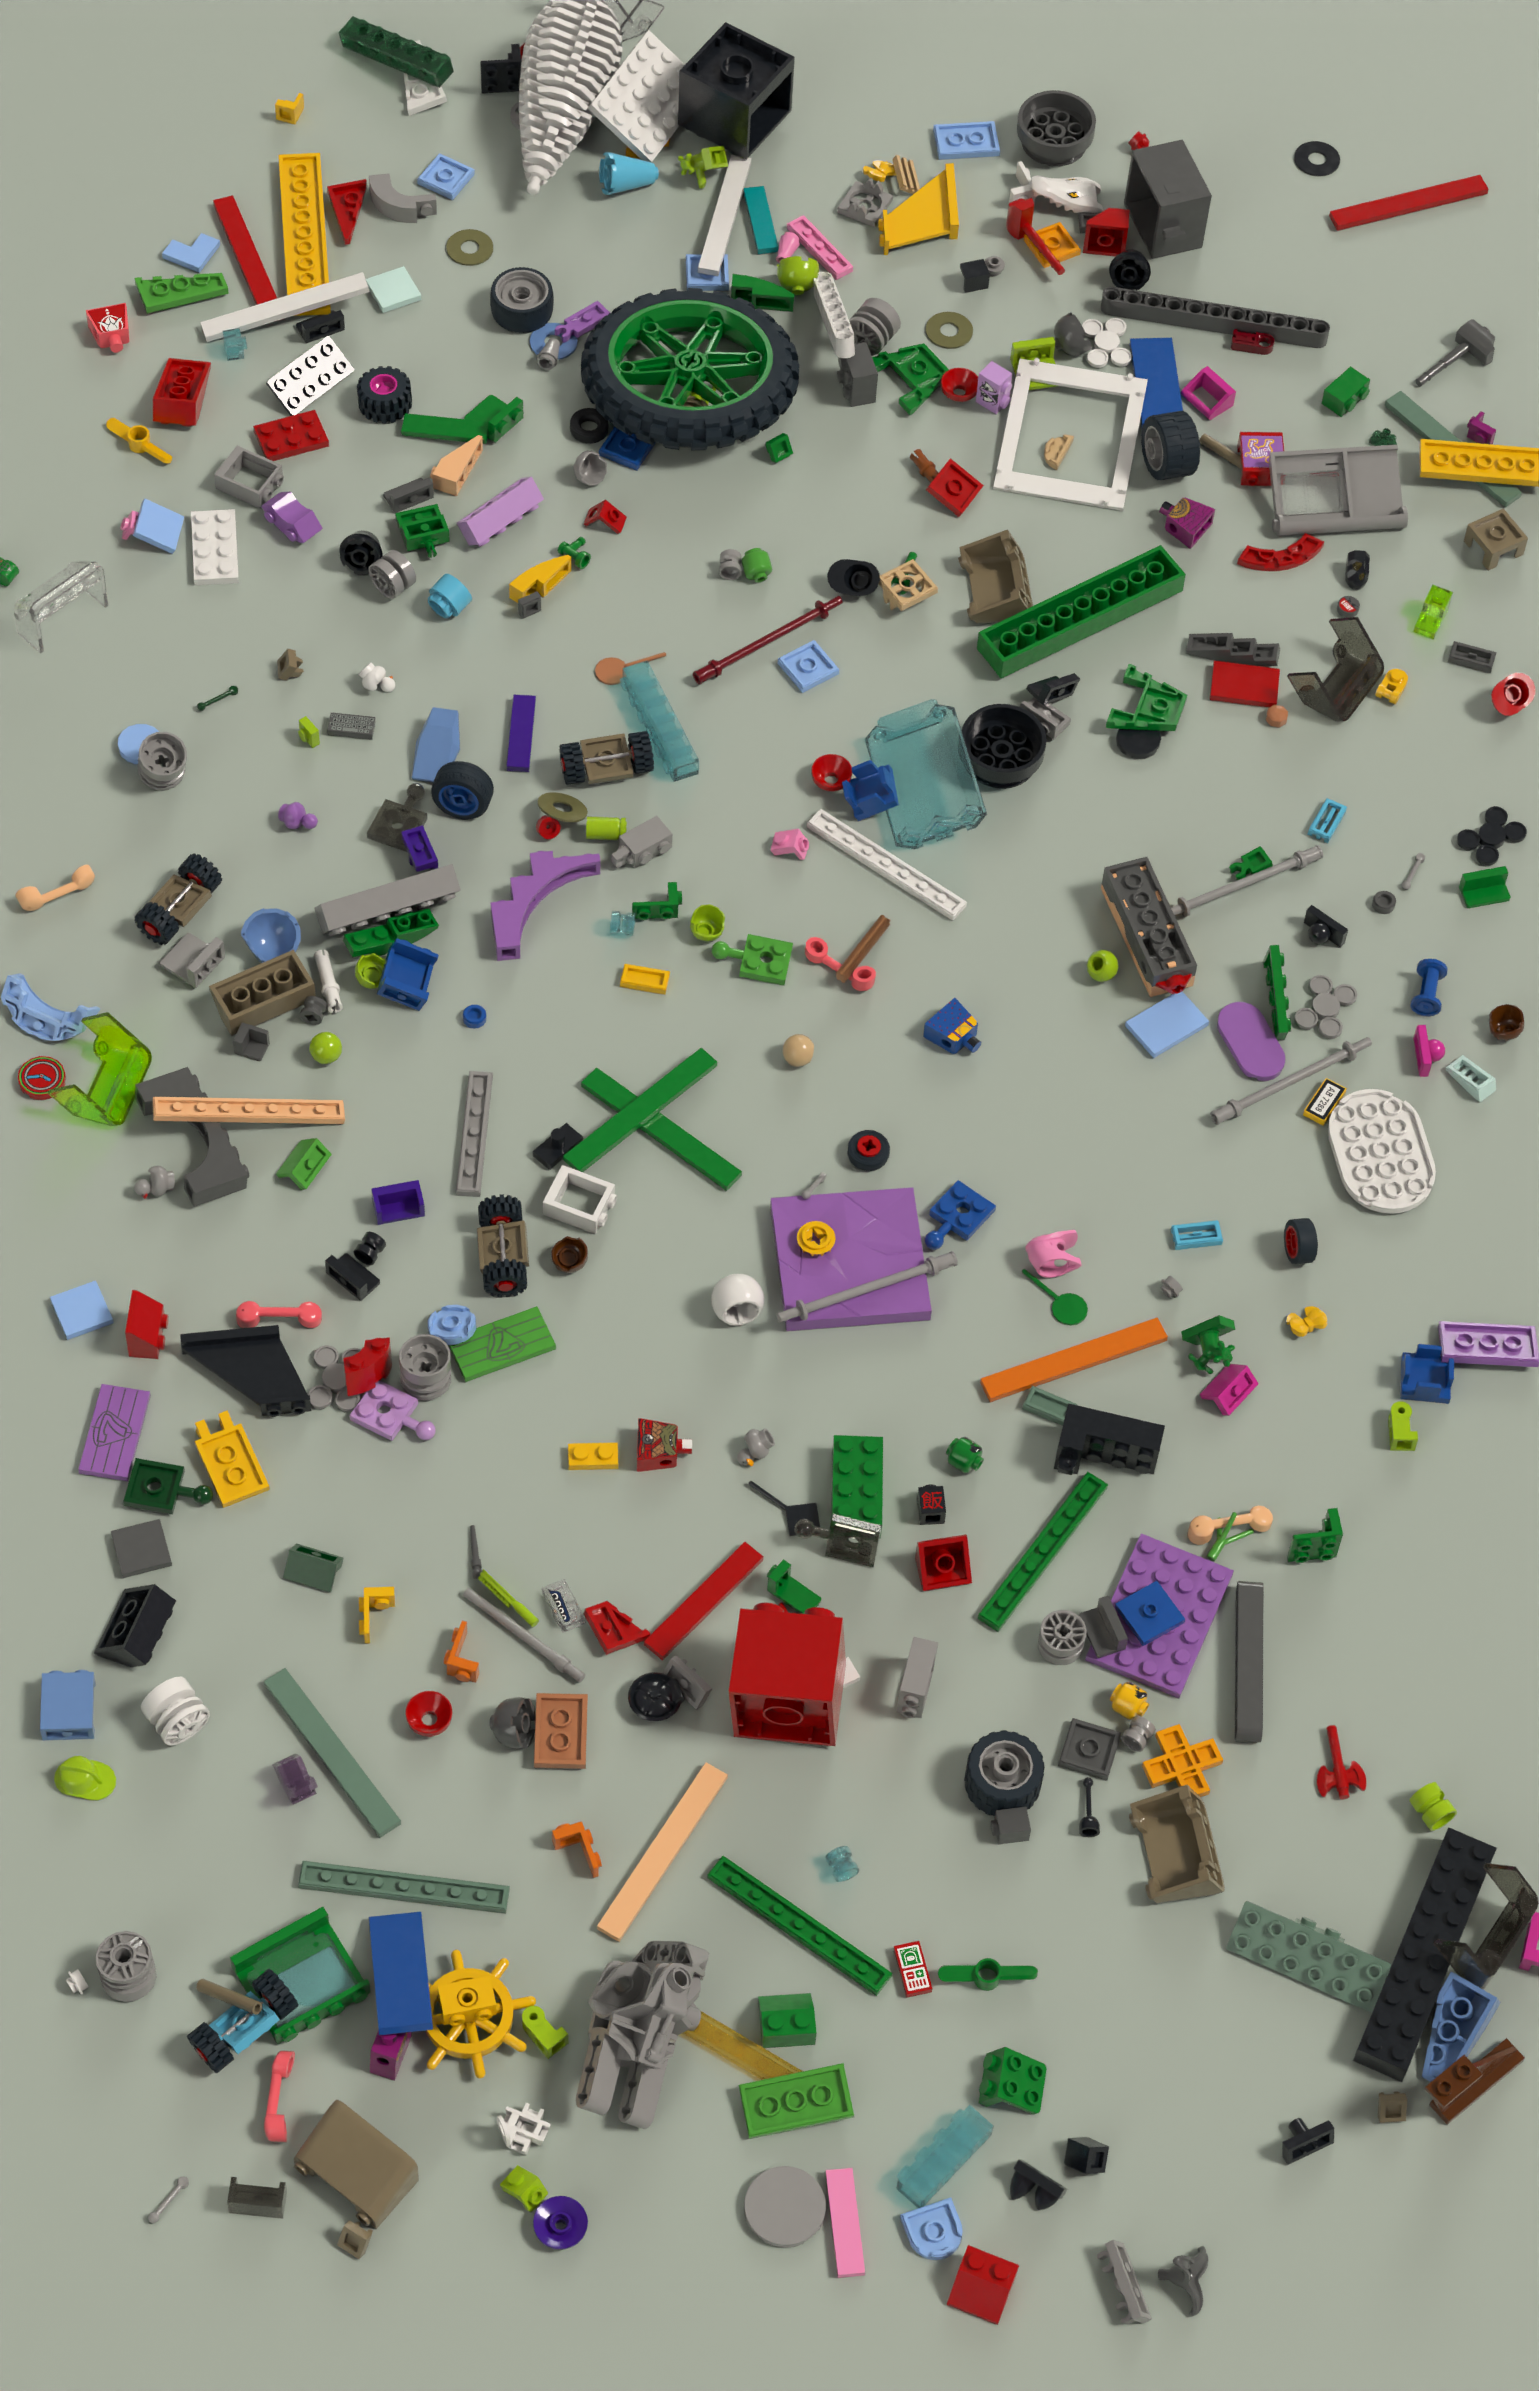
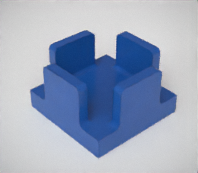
[842,760,899,821]
[1400,1344,1454,1404]

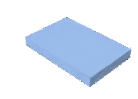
[933,121,1000,160]
[1125,991,1209,1058]

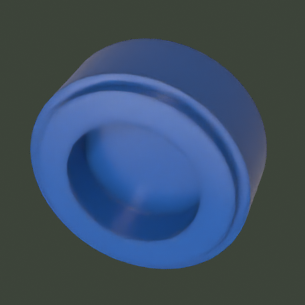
[463,1005,486,1029]

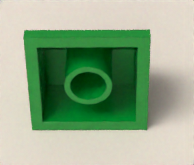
[758,1993,817,2048]

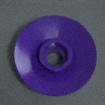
[533,2196,588,2250]

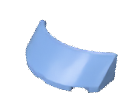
[1,973,100,1041]

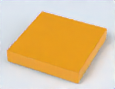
[1024,222,1081,268]

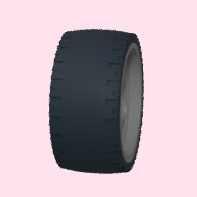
[490,267,554,333]

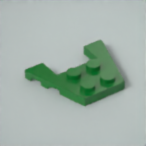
[872,343,949,415]
[1106,664,1188,731]

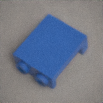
[377,938,439,1011]

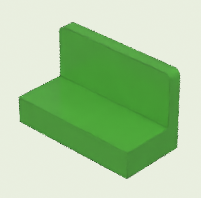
[276,1138,332,1190]

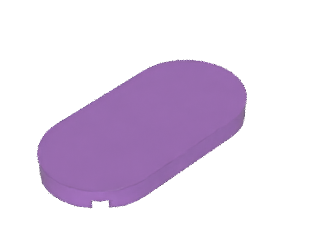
[1217,1002,1286,1081]

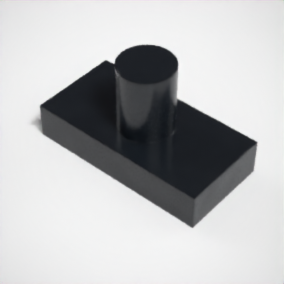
[533,1123,583,1170]
[1282,2118,1334,2165]

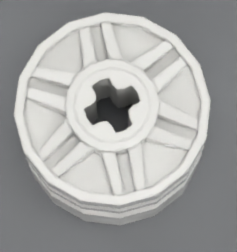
[141,1676,210,1746]

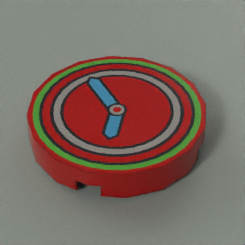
[18,1056,66,1100]

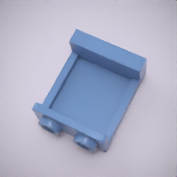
[40,1670,96,1741]

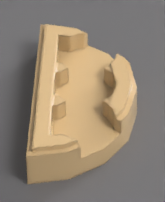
[1044,434,1074,470]

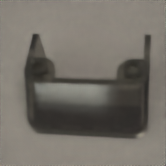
[1287,617,1384,722]
[1433,1863,1538,1989]

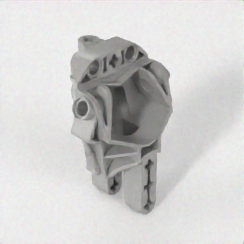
[575,1941,709,2129]

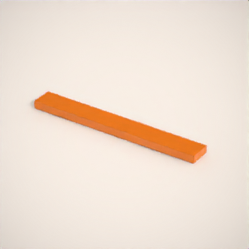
[980,1317,1168,1402]

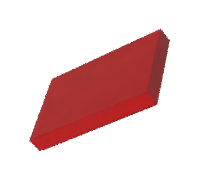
[1210,661,1280,708]

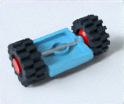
[187,1969,299,2073]

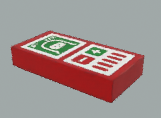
[893,1941,933,1998]

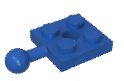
[925,1180,996,1250]

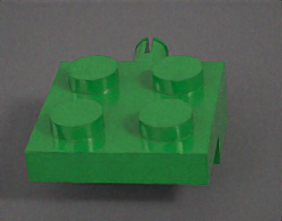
[395,504,450,558]

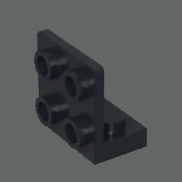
[480,44,522,94]

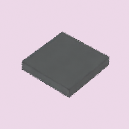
[111,1519,172,1578]
[1058,1718,1122,1780]

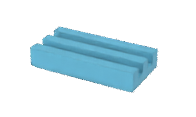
[1307,798,1347,843]
[1171,1220,1223,1250]

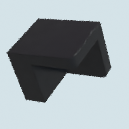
[960,259,990,293]
[1064,2137,1109,2174]

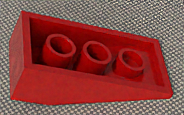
[153,358,211,427]

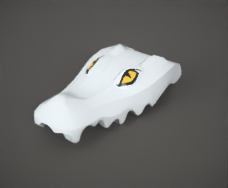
[1030,175,1103,213]

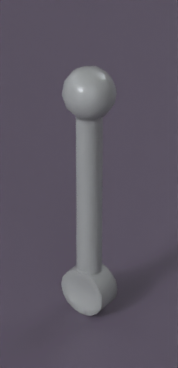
[1402,853,1425,890]
[802,1172,827,1199]
[148,2177,189,2223]

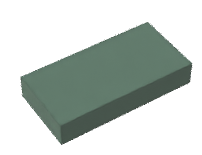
[1022,1386,1077,1426]

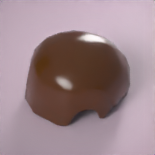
[1489,1004,1524,1041]
[551,1236,588,1273]

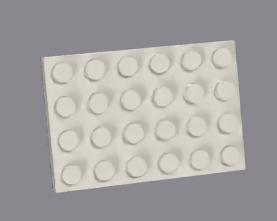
[587,30,685,162]

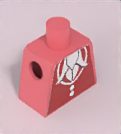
[86,303,130,353]

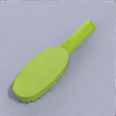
[478,1569,539,1627]

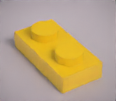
[568,1443,618,1470]

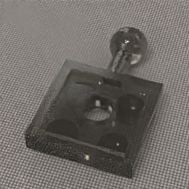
[367,783,428,852]
[795,1514,882,1567]

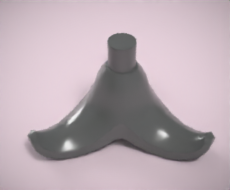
[1158,2246,1208,2316]

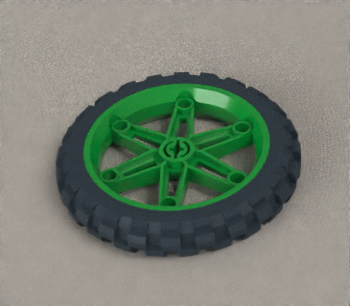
[581,288,800,451]

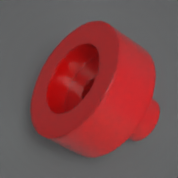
[536,815,561,839]

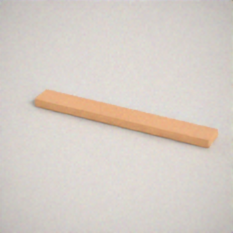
[152,1097,345,1124]
[597,1762,728,1942]

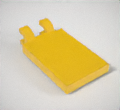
[195,1410,270,1508]

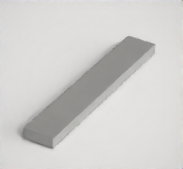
[456,1071,493,1197]

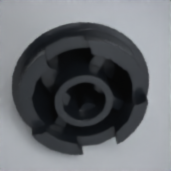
[1109,249,1151,291]
[339,530,383,575]

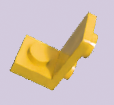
[359,1587,395,1644]

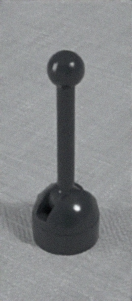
[1079,1777,1100,1837]

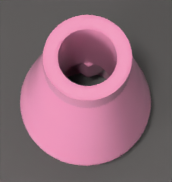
[776,232,800,263]

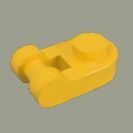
[1375,669,1408,705]

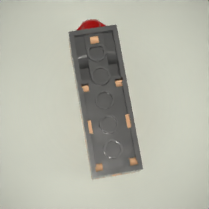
[1101,857,1197,997]

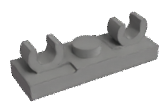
[1097,2240,1152,2324]

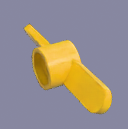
[106,418,172,463]

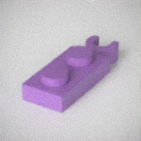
[555,301,610,343]

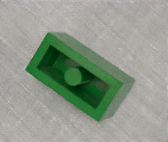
[1321,366,1370,417]

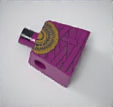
[1159,497,1215,549]
[370,2030,412,2081]

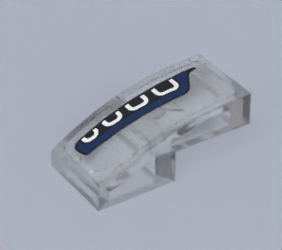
[541,1579,586,1633]

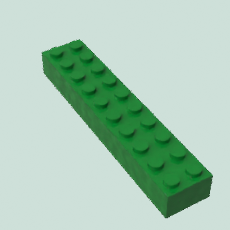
[977,545,1186,679]

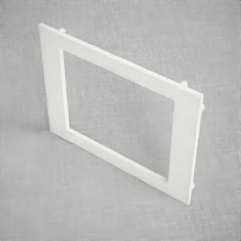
[993,358,1148,511]

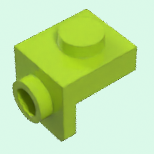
[499,2165,548,2212]

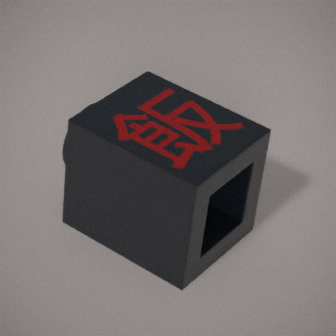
[917,1484,946,1525]

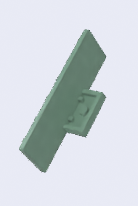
[1226,1901,1391,2012]

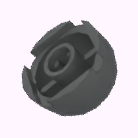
[1054,312,1092,356]
[490,1697,536,1749]

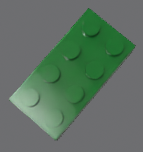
[831,1435,883,1539]

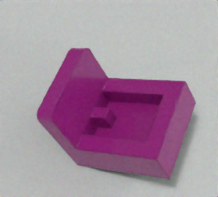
[1467,411,1496,445]

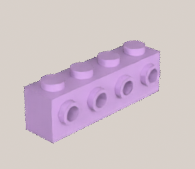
[457,477,544,547]

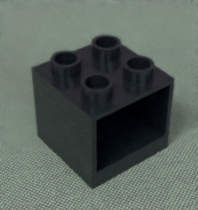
[678,22,795,160]

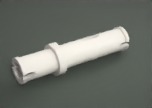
[314,950,343,1013]

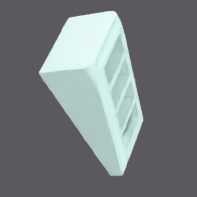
[1446,1055,1496,1102]

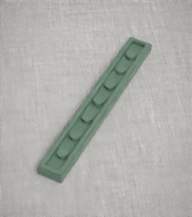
[1385,391,1522,508]
[264,1668,401,1838]
[298,1861,510,1914]

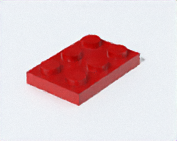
[253,410,329,461]

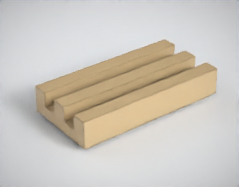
[892,155,920,194]

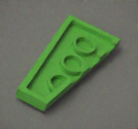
[134,273,229,314]

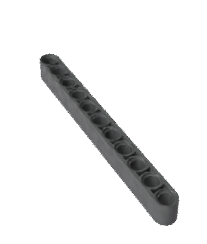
[1101,287,1330,348]

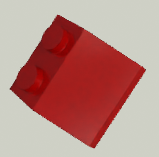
[1083,208,1130,256]
[125,1290,169,1359]
[947,2245,1019,2325]

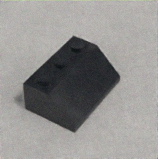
[94,1584,176,1667]

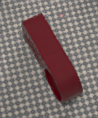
[1231,329,1275,355]

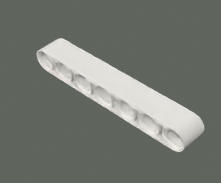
[814,272,855,358]

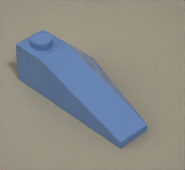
[1422,1972,1501,2082]

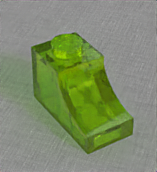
[1413,585,1453,640]

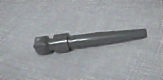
[470,1525,482,1579]

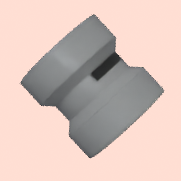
[720,549,741,580]
[1121,1716,1156,1752]

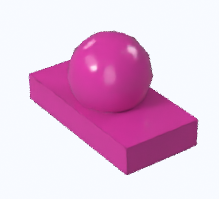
[1413,1025,1445,1077]

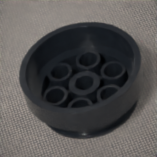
[960,704,1047,789]

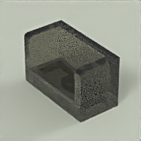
[227,2177,287,2219]

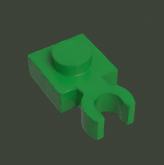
[1229,846,1273,881]

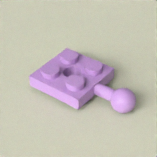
[350,1380,436,1441]

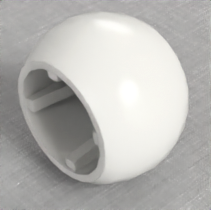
[711,1274,764,1325]

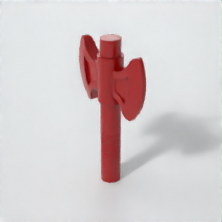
[1317,1725,1366,1800]

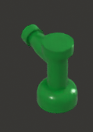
[557,537,591,569]

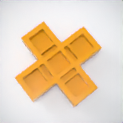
[1142,1724,1223,1797]

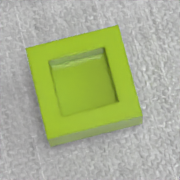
[298,716,320,748]

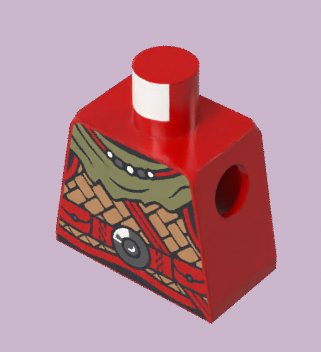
[637,1418,692,1472]

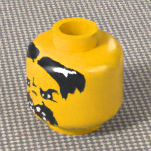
[1110,1682,1149,1720]

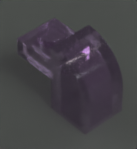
[272,1753,318,1805]

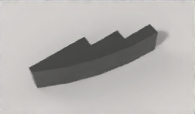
[1186,633,1280,666]

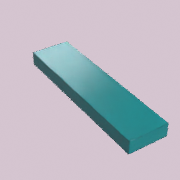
[743,186,779,254]

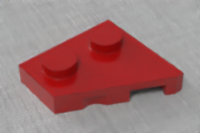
[583,1601,650,1655]

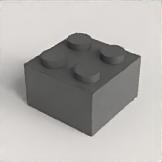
[837,342,878,407]

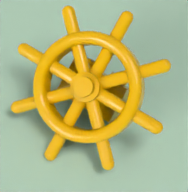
[425,1950,536,2079]

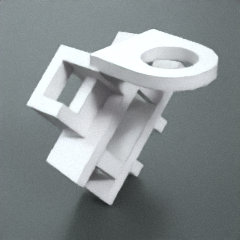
[497,2103,551,2155]

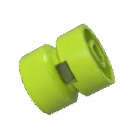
[1409,1782,1457,1831]

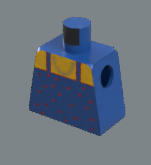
[923,997,981,1054]

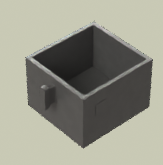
[1124,139,1212,259]

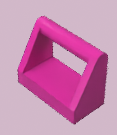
[1180,366,1236,420]

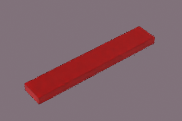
[644,1542,764,1661]

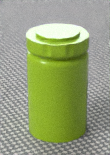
[586,816,627,840]

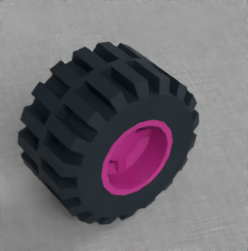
[357,366,412,424]

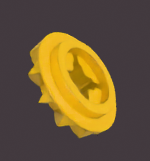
[797,1221,836,1257]

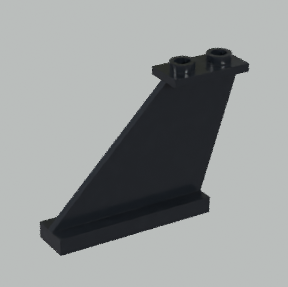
[180,1325,311,1417]

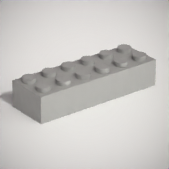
[314,864,461,937]

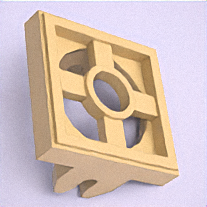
[879,559,938,611]

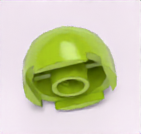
[777,256,819,295]

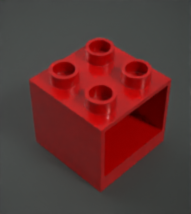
[729,1603,846,1746]

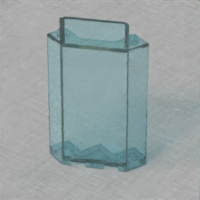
[865,699,987,849]

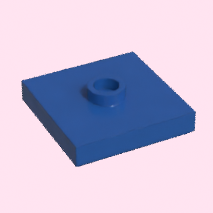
[1115,1581,1185,1646]

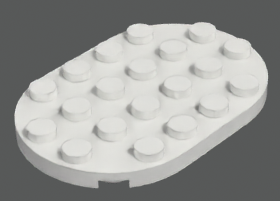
[1328,1089,1436,1214]

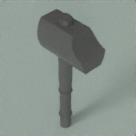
[1415,319,1495,387]

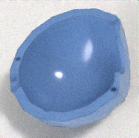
[241,908,301,963]

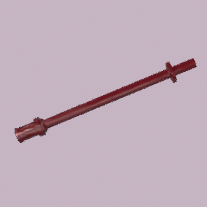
[692,596,843,685]

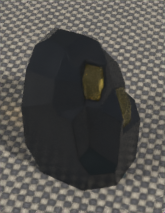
[1345,550,1370,589]

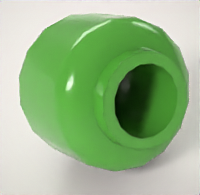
[741,548,773,582]

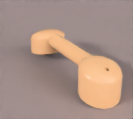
[15,865,95,911]
[1187,1505,1273,1545]

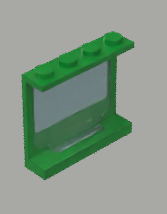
[230,1907,371,2044]

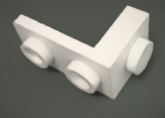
[1009,161,1036,204]

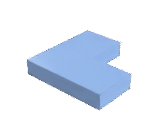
[162,233,220,273]

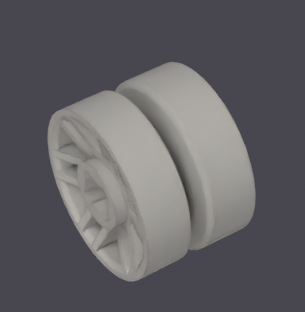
[369,550,416,599]
[1038,1610,1087,1665]

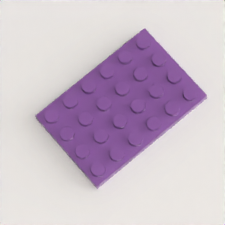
[1085,1533,1234,1698]

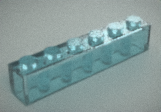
[620,660,699,782]

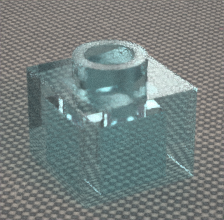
[223,328,247,361]

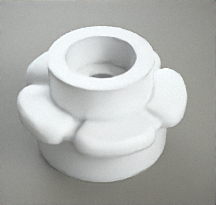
[66,1969,89,1994]

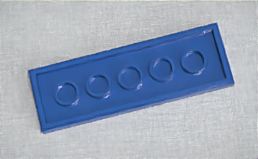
[1129,337,1183,428]
[369,1912,433,2035]

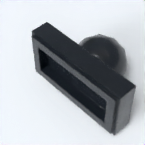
[1304,905,1348,948]

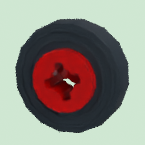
[847,1130,890,1171]

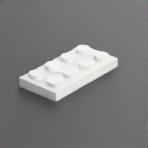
[191,509,239,585]

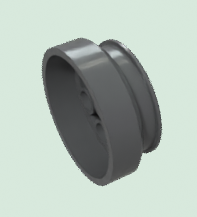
[1017,90,1096,166]

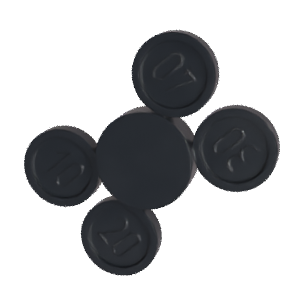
[1457,806,1527,866]

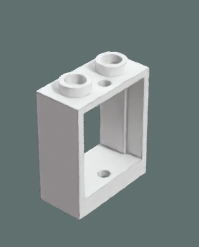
[543,1165,617,1235]

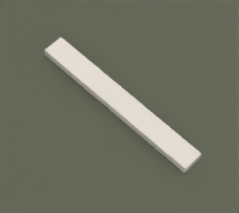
[698,155,752,276]
[201,272,370,342]
[807,809,967,921]

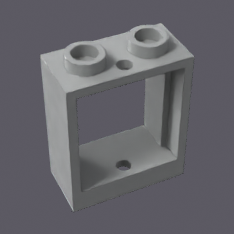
[214,446,284,509]
[897,1637,938,1718]

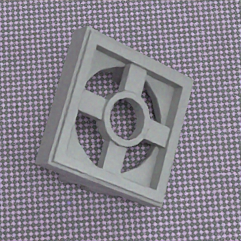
[837,178,893,227]

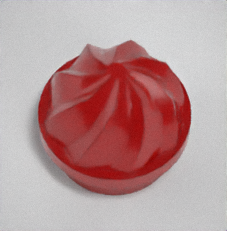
[1128,131,1150,150]

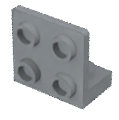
[160,933,225,988]

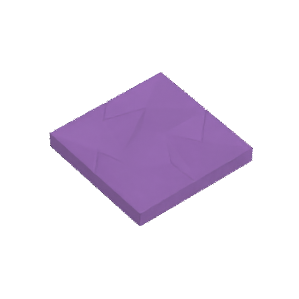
[770,1187,932,1331]

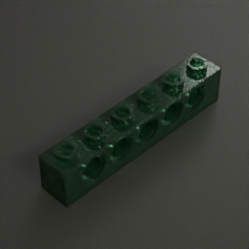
[338,16,454,88]

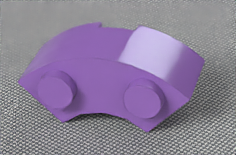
[261,492,323,543]

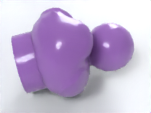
[278,802,318,829]

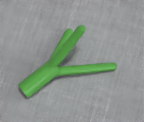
[1206,1512,1254,1561]

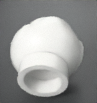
[358,662,395,692]

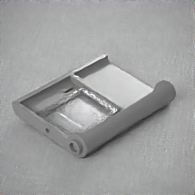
[1269,445,1408,536]

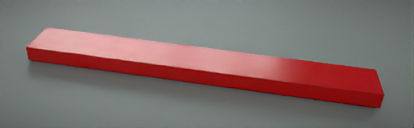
[1329,175,1489,231]
[213,195,285,322]

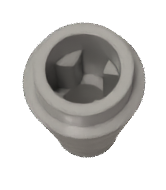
[537,338,560,370]

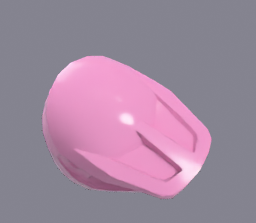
[1025,1230,1081,1278]

